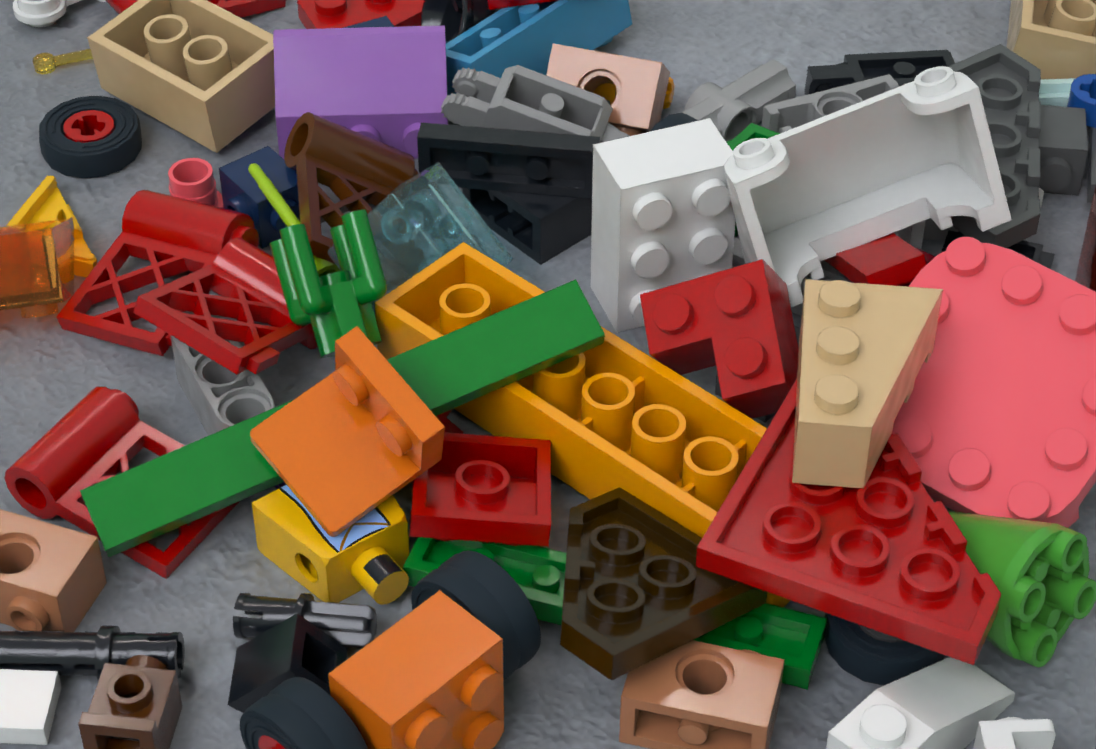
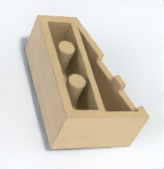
[792,279,943,489]

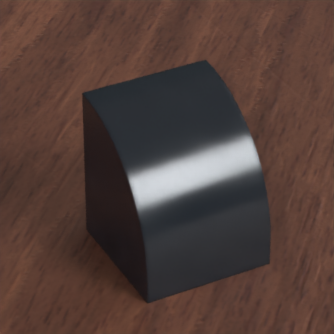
[228,613,348,713]

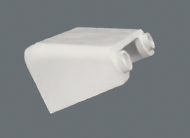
[724,66,1012,307]

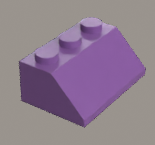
[273,25,448,159]

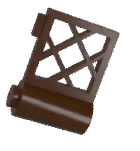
[284,112,423,287]

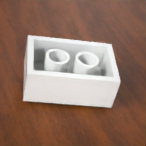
[590,118,735,333]

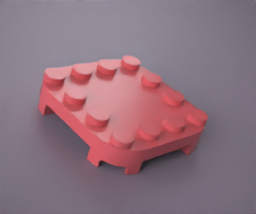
[891,237,1096,528]

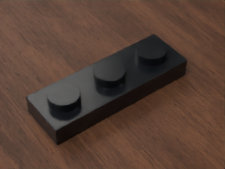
[417,122,600,199]

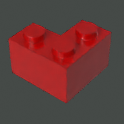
[640,259,799,419]

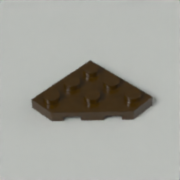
[560,487,767,681]

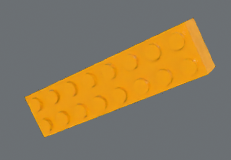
[375,242,791,607]

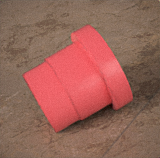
[168,158,224,208]

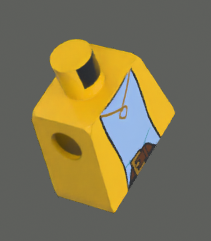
[251,485,410,605]

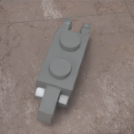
[441,65,630,143]

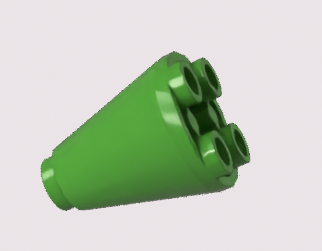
[948,511,1096,668]

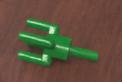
[270,209,387,358]

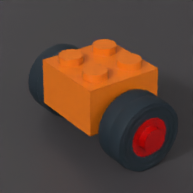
[240,551,541,749]

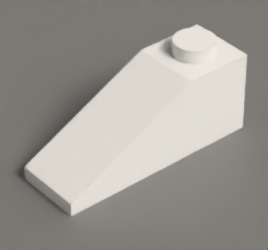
[826,657,1015,749]

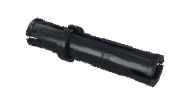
[0,625,185,681]

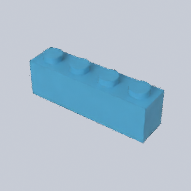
[446,0,632,95]

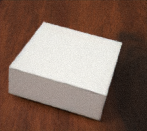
[0,669,61,745]

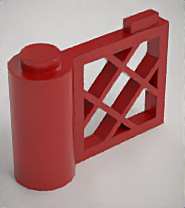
[56,190,259,356]
[133,238,318,375]
[4,387,240,579]

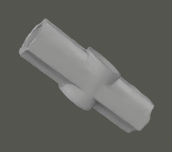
[649,59,796,142]

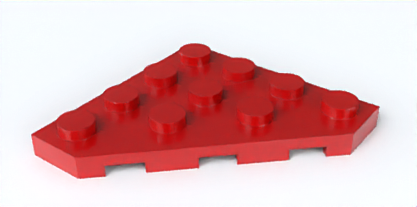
[696,379,1001,665]

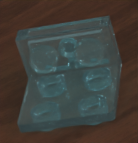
[328,162,513,313]

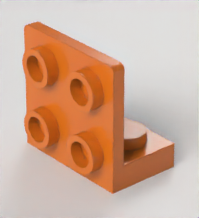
[250,326,445,537]

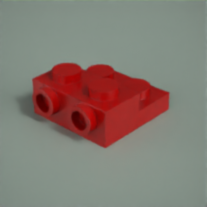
[410,432,551,547]

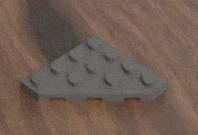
[948,44,1041,248]

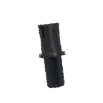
[233,593,377,648]

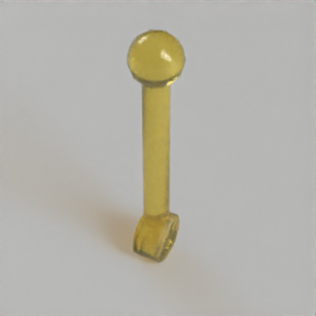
[33,49,93,74]

